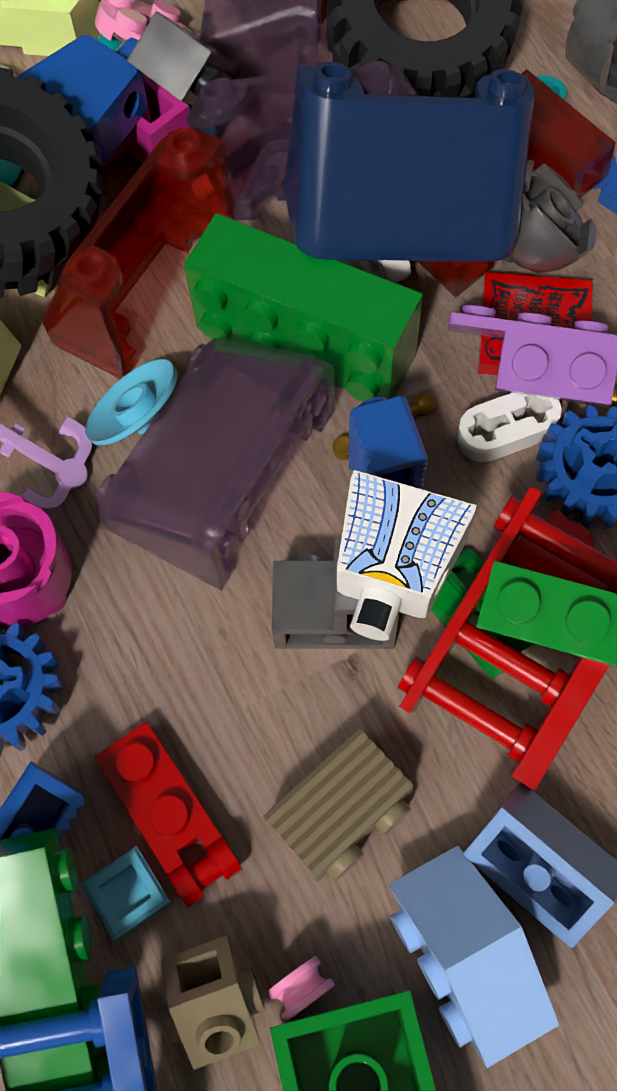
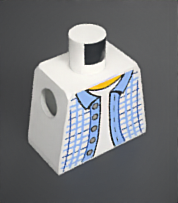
[337,470,477,641]

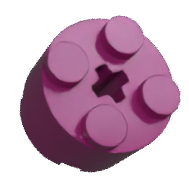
[0,492,72,630]

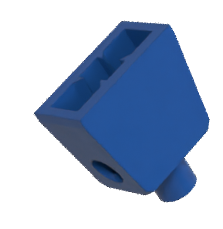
[17,35,148,167]

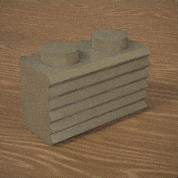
[263,728,413,882]

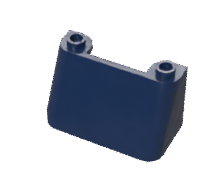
[284,62,535,261]

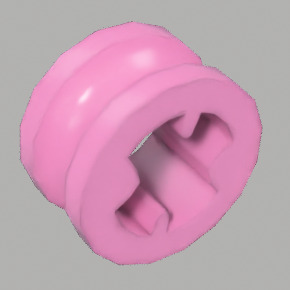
[267,956,336,1023]

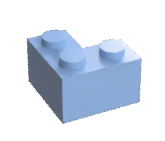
[389,846,559,1068]

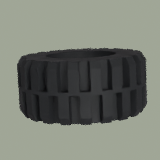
[326,0,524,98]
[0,67,103,298]

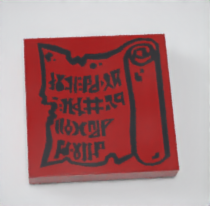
[478,272,593,375]

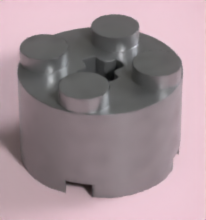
[565,0,617,103]

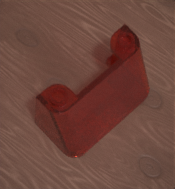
[42,128,235,379]

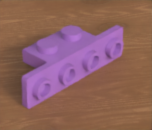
[447,305,617,406]

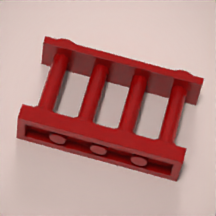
[397,486,617,791]

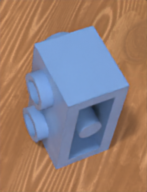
[462,782,617,949]

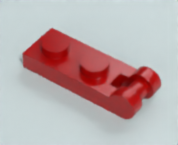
[94,721,243,908]

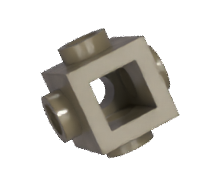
[159,935,265,1070]

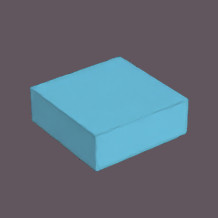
[81,846,173,942]

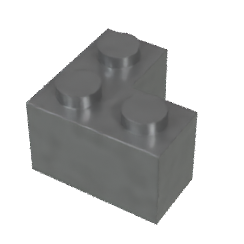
[272,537,399,649]

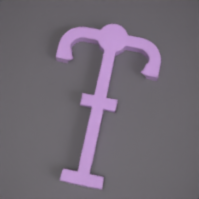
[0,417,92,511]

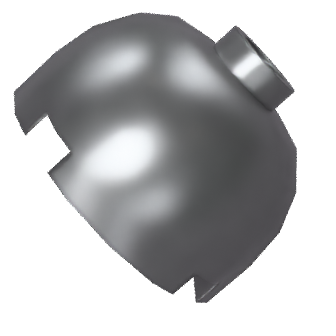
[503,160,596,273]

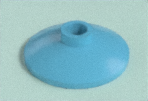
[85,359,178,446]

